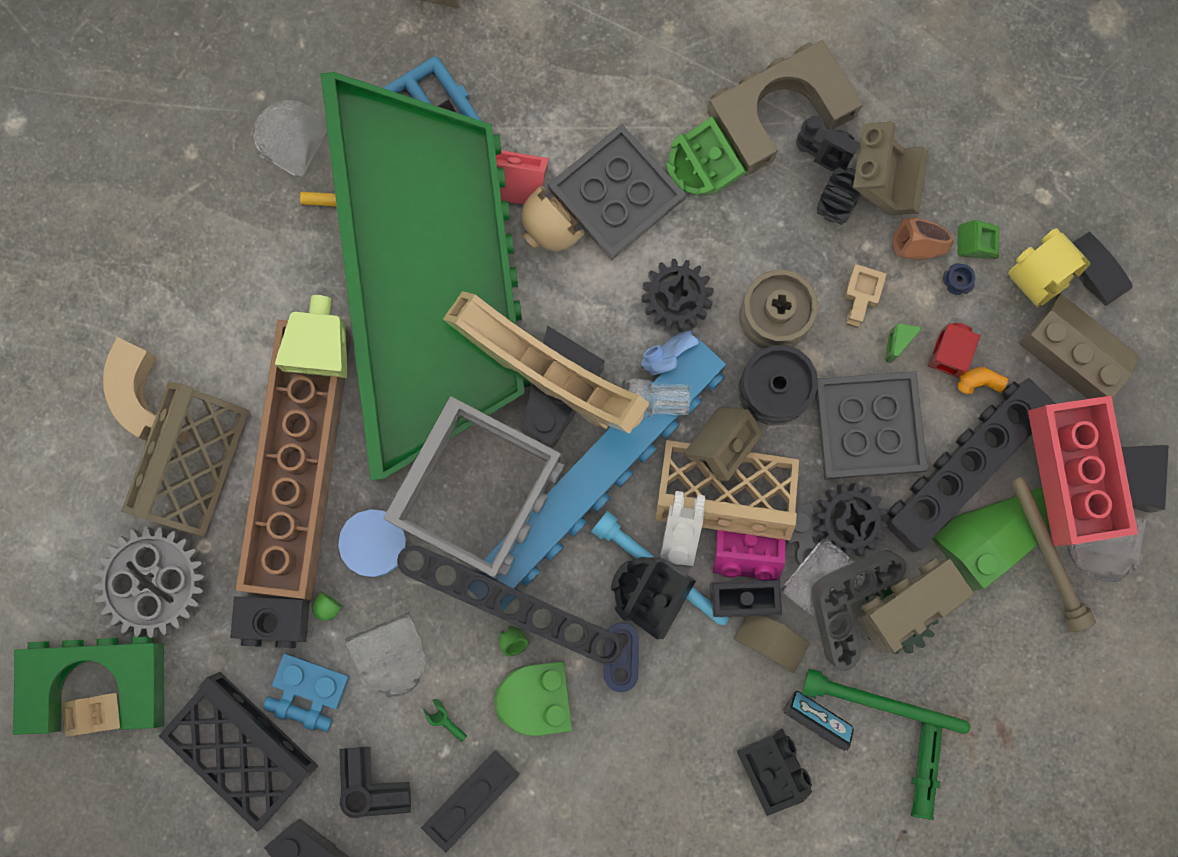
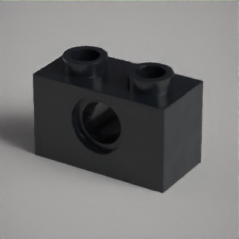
[230,596,310,648]

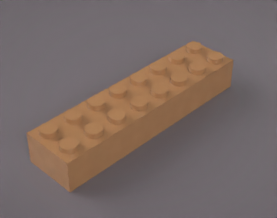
[235,319,351,600]

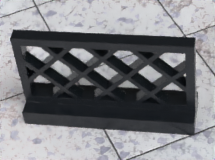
[159,672,318,832]

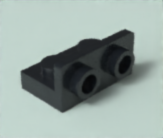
[737,728,812,816]

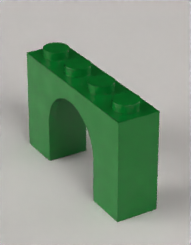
[13,637,164,735]

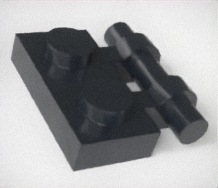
[796,116,860,172]

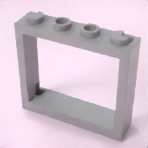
[383,396,564,579]

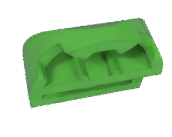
[666,116,748,196]
[494,661,572,736]

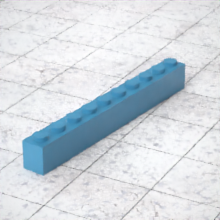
[468,337,726,611]

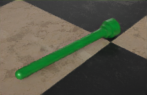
[802,668,970,734]

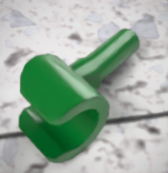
[423,699,467,742]

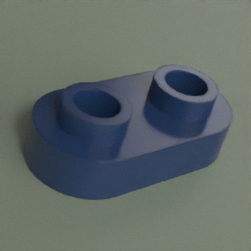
[604,622,639,692]

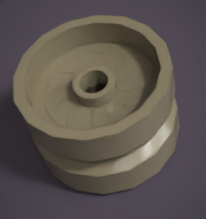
[739,270,818,349]

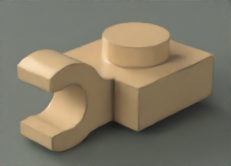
[844,264,887,328]

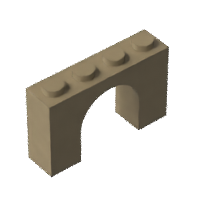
[707,40,863,177]

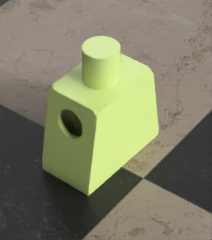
[275,295,347,378]

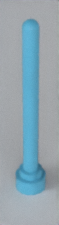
[591,511,729,625]

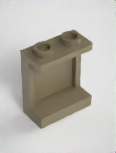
[853,121,928,215]

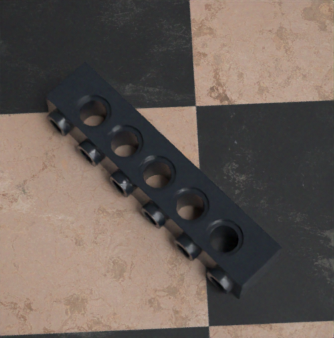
[886,378,1056,552]

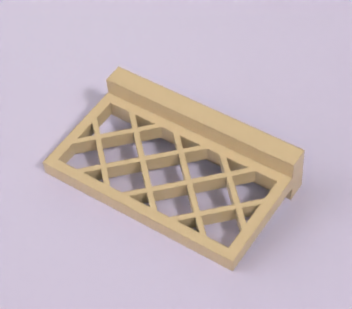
[655,440,799,541]

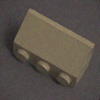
[1019,293,1139,399]

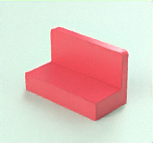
[496,150,549,205]

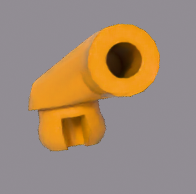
[957,366,1009,395]

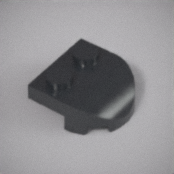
[611,557,696,640]

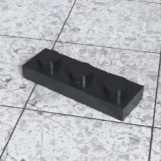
[421,749,520,853]

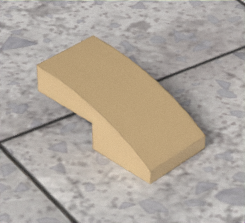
[62,693,120,737]

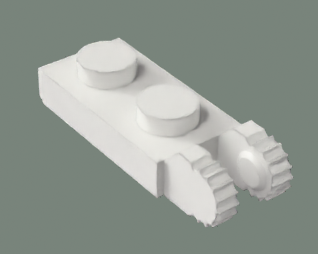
[660,491,705,566]

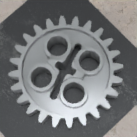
[92,527,208,638]

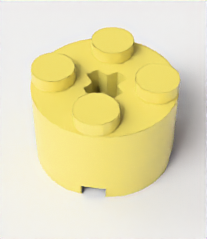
[1007,228,1091,307]

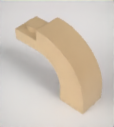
[103,337,191,444]

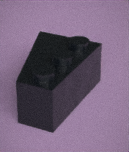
[521,325,605,449]

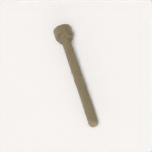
[1012,477,1096,632]

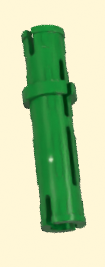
[911,722,943,820]

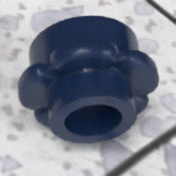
[943,263,976,295]

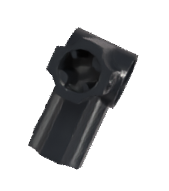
[339,747,411,818]

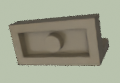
[684,407,763,482]

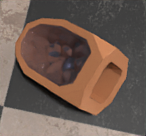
[892,217,953,261]

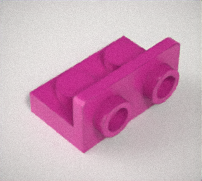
[713,530,785,581]

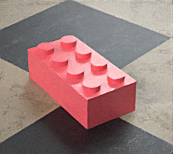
[1028,396,1138,546]

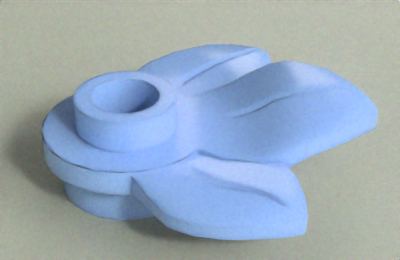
[641,331,699,375]

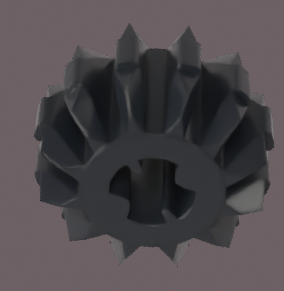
[817,165,862,225]

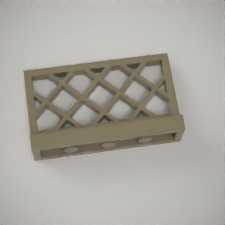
[121,382,249,537]

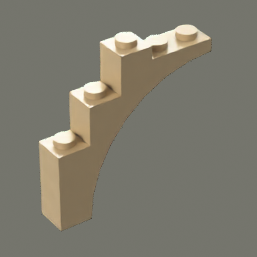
[443,291,650,434]

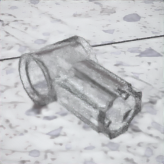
[622,379,690,418]

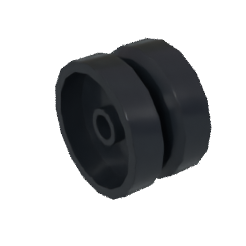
[738,345,818,426]

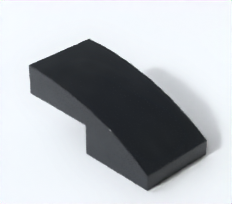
[1073,231,1133,306]

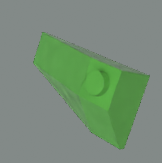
[932,487,1051,591]

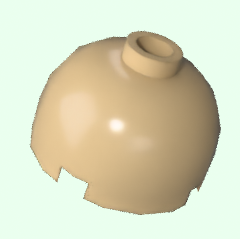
[521,186,585,252]

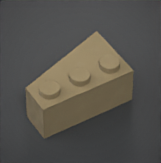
[856,558,974,653]

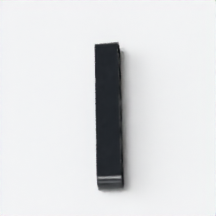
[397,545,623,665]

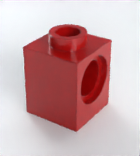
[927,323,981,378]

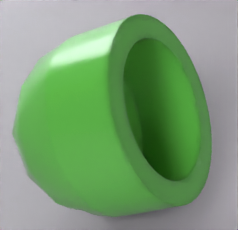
[312,591,342,621]
[498,626,528,656]

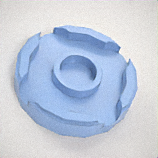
[338,509,407,577]

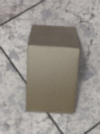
[734,616,810,673]

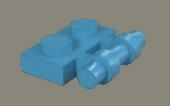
[263,653,350,733]

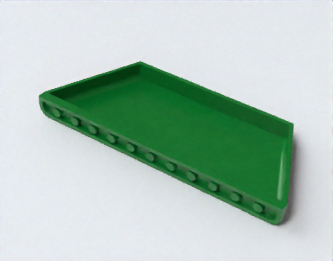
[320,72,530,481]

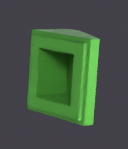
[958,220,999,259]
[885,323,921,363]

